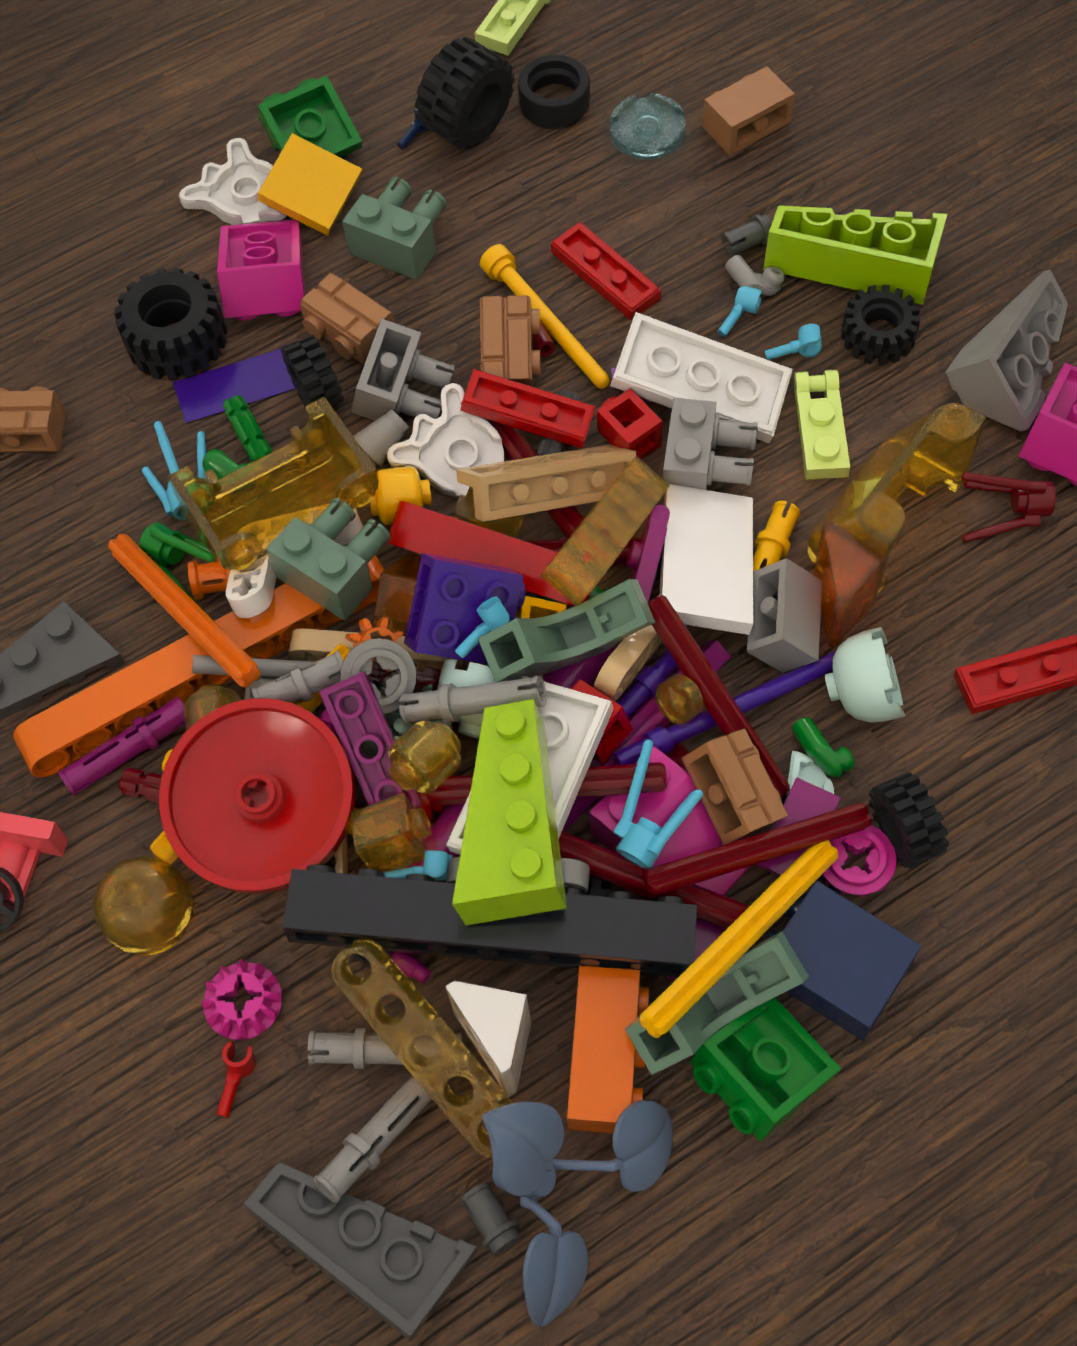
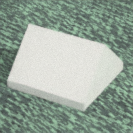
[445,981,531,1098]

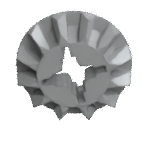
[340,639,416,714]

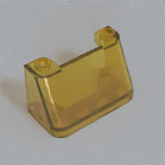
[168,397,378,570]
[808,403,987,599]

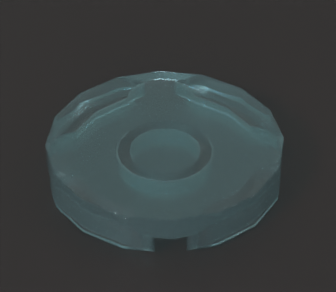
[610,94,686,159]

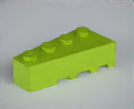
[763,205,947,305]
[452,699,567,926]

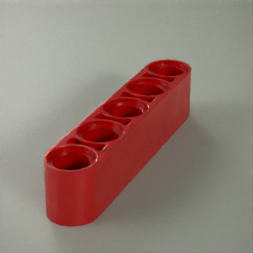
[387,500,600,606]

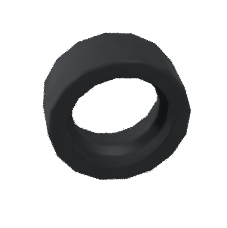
[518,55,590,128]

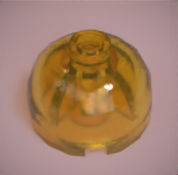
[93,856,195,957]

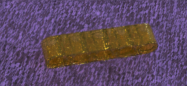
[540,456,670,606]
[332,939,513,1158]

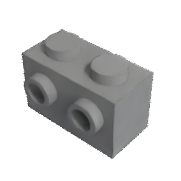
[747,558,822,673]

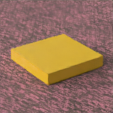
[257,133,362,236]

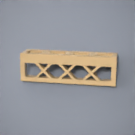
[456,445,637,522]

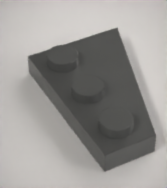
[0,601,124,720]

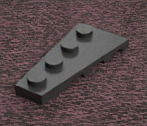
[244,1162,477,1342]

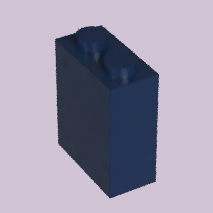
[767,880,922,1042]

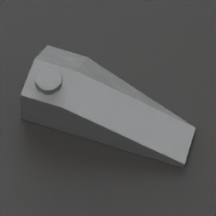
[945,270,1068,432]

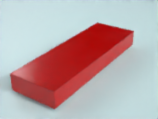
[550,222,661,321]
[460,369,596,449]
[953,634,1077,715]

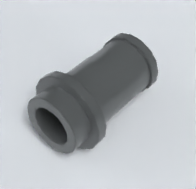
[721,214,772,257]
[460,1182,521,1256]

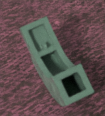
[478,579,656,682]
[625,931,809,1075]

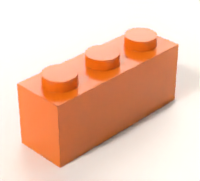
[567,965,649,1133]

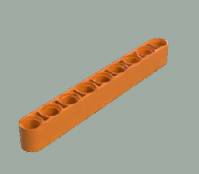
[13,555,393,778]

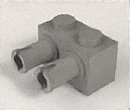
[351,318,455,421]
[662,398,758,498]

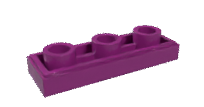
[319,671,423,824]

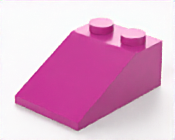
[217,219,306,320]
[1018,363,1077,486]
[589,746,751,922]

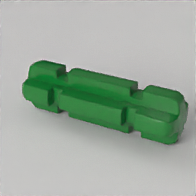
[223,395,274,466]

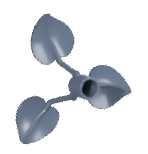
[482,1100,673,1327]

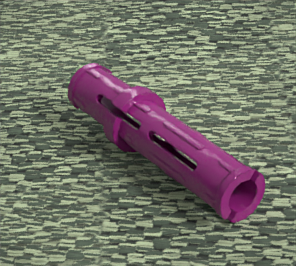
[58,696,193,797]

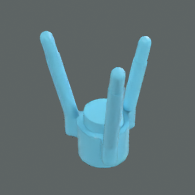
[142,421,212,521]
[613,739,703,870]

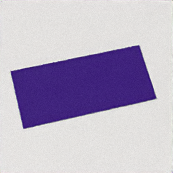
[173,349,296,423]

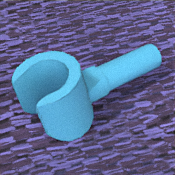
[717,286,762,337]
[764,324,821,360]
[455,596,509,658]
[383,850,453,882]

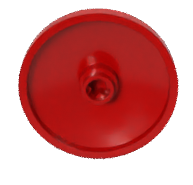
[159,698,356,893]

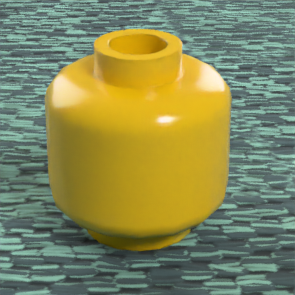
[368,466,432,526]

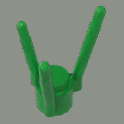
[139,522,231,602]

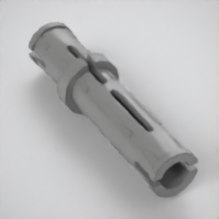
[399,675,546,724]
[307,1028,462,1069]
[312,1065,444,1203]

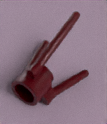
[961,472,1056,542]

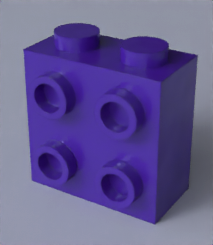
[404,553,526,664]

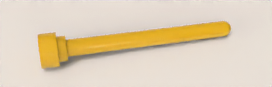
[480,244,610,389]

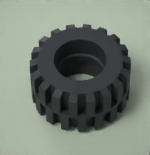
[415,37,515,150]
[114,268,227,380]

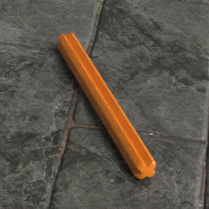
[108,534,261,687]

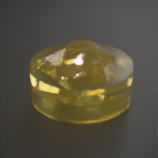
[656,674,703,724]

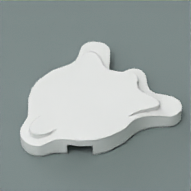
[179,138,287,225]
[387,383,504,498]

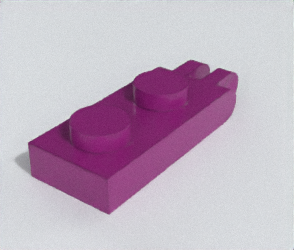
[626,505,670,603]

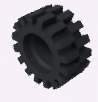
[841,285,921,365]
[281,334,344,418]
[869,772,949,869]

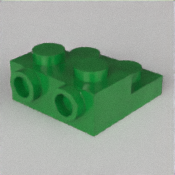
[258,75,362,157]
[690,997,842,1142]

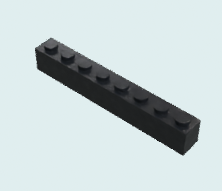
[283,865,697,977]

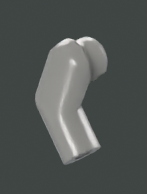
[725,255,784,296]

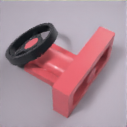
[0,812,69,931]

